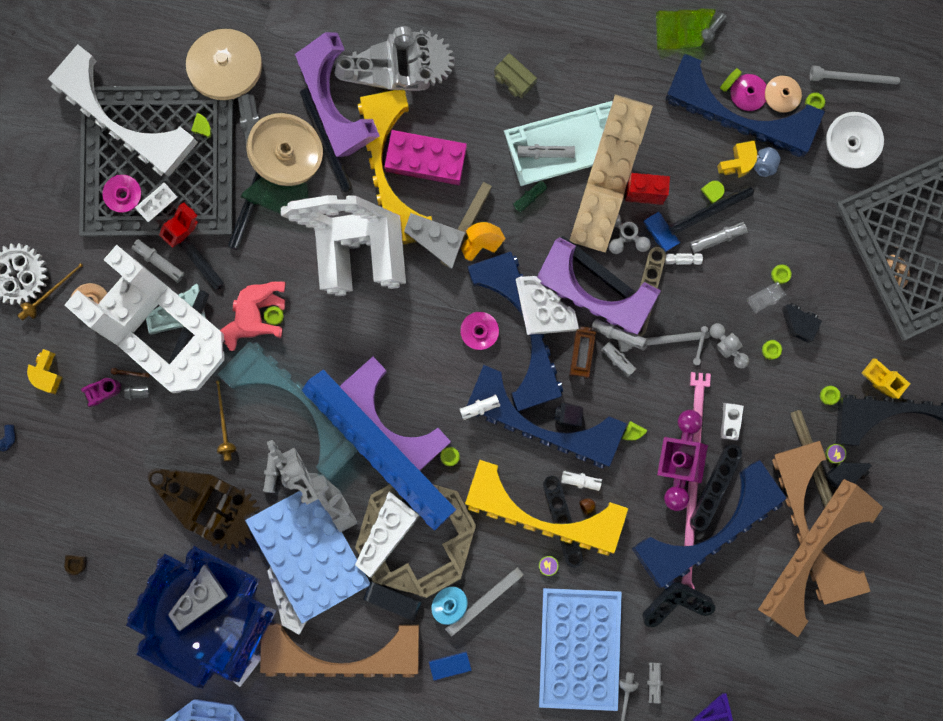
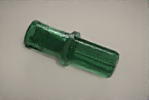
[513,181,547,213]

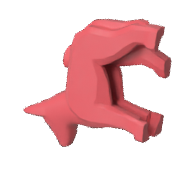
[220,281,286,352]

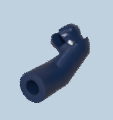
[0,425,15,452]

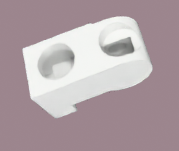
[721,403,743,440]

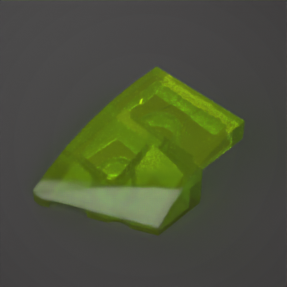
[656,8,716,50]

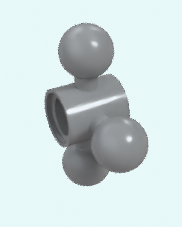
[609,214,651,254]
[710,323,749,368]

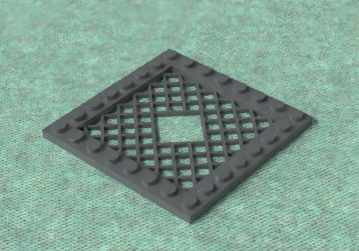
[79,86,233,237]
[835,155,943,341]

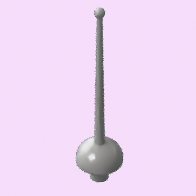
[619,672,639,721]

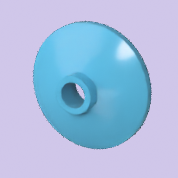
[432,587,468,625]

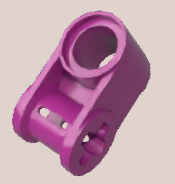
[81,378,121,407]

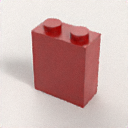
[625,173,670,205]

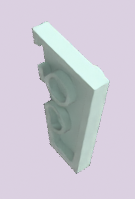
[146,284,206,335]

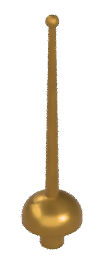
[17,263,83,321]
[216,380,237,461]

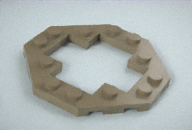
[355,484,476,598]

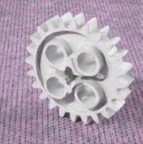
[0,243,49,306]

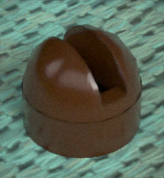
[579,498,596,515]

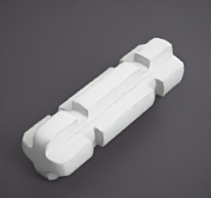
[665,254,703,264]

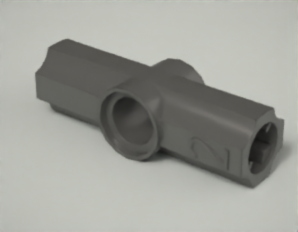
[238,94,260,145]

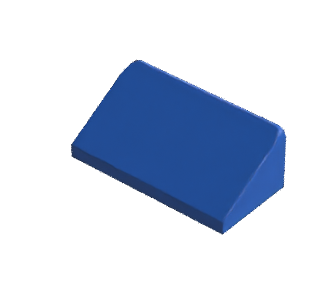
[643,212,680,253]
[429,651,472,680]

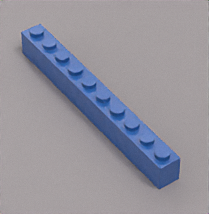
[302,369,457,531]

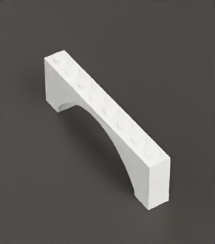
[48,44,198,177]

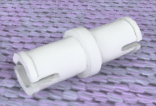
[459,395,500,420]
[561,471,602,491]

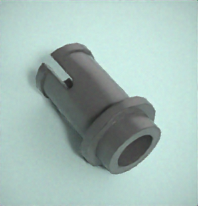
[124,385,150,401]

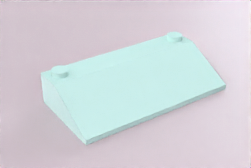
[504,101,613,186]

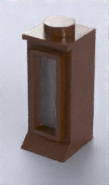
[569,327,596,379]

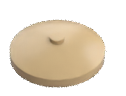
[186,29,262,100]
[246,113,323,186]

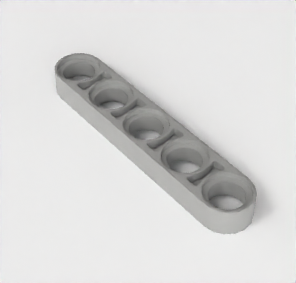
[445,567,524,636]

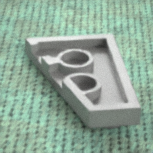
[404,213,465,269]
[168,564,228,631]

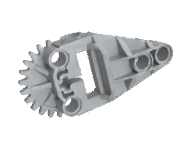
[335,26,454,91]
[267,440,357,532]

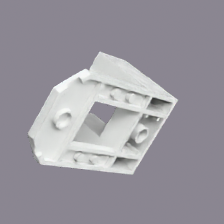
[281,195,406,296]
[65,245,224,393]

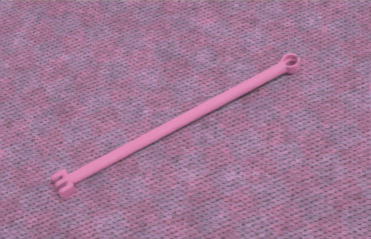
[681,372,711,589]

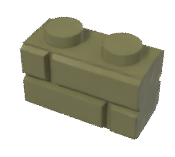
[494,53,537,98]

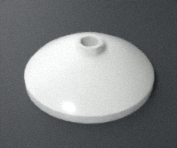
[826,112,884,169]

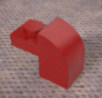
[159,203,198,248]

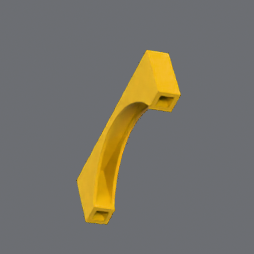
[358,90,432,245]
[465,460,628,556]

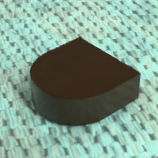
[64,555,86,575]

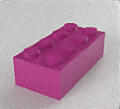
[385,130,467,185]

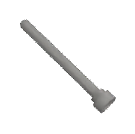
[810,66,901,85]
[618,332,710,352]

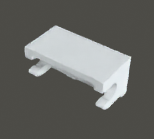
[135,183,177,222]

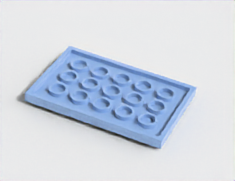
[245,491,370,624]
[539,588,621,711]

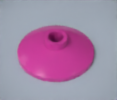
[730,74,767,111]
[103,175,141,213]
[461,312,499,350]

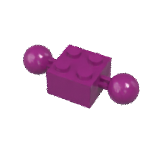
[657,410,708,511]

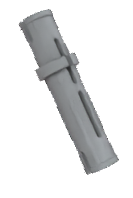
[517,144,575,159]
[690,222,748,254]
[131,239,185,283]
[592,319,648,351]

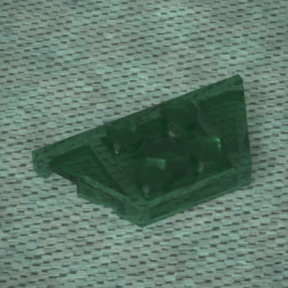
[241,177,308,214]

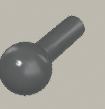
[700,13,727,44]

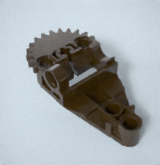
[147,468,260,550]

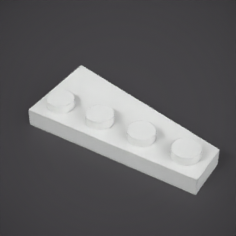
[355,492,420,578]

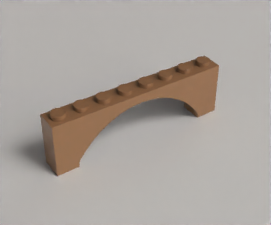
[772,441,870,605]
[758,479,883,637]
[260,624,419,677]

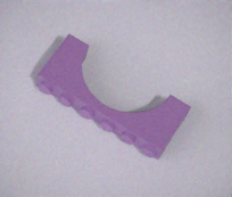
[295,32,380,157]
[537,237,661,335]
[340,357,451,471]

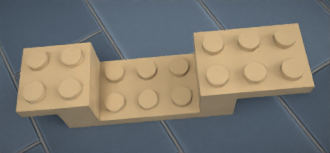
[570,94,653,253]

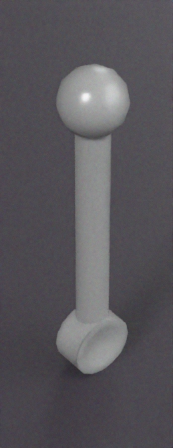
[693,326,708,365]

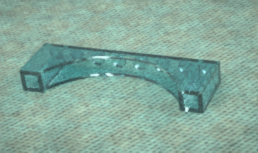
[218,341,359,481]

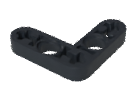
[642,582,716,627]

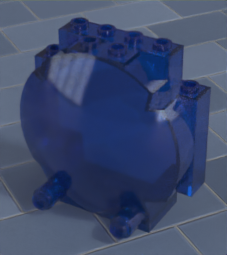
[126,546,277,689]

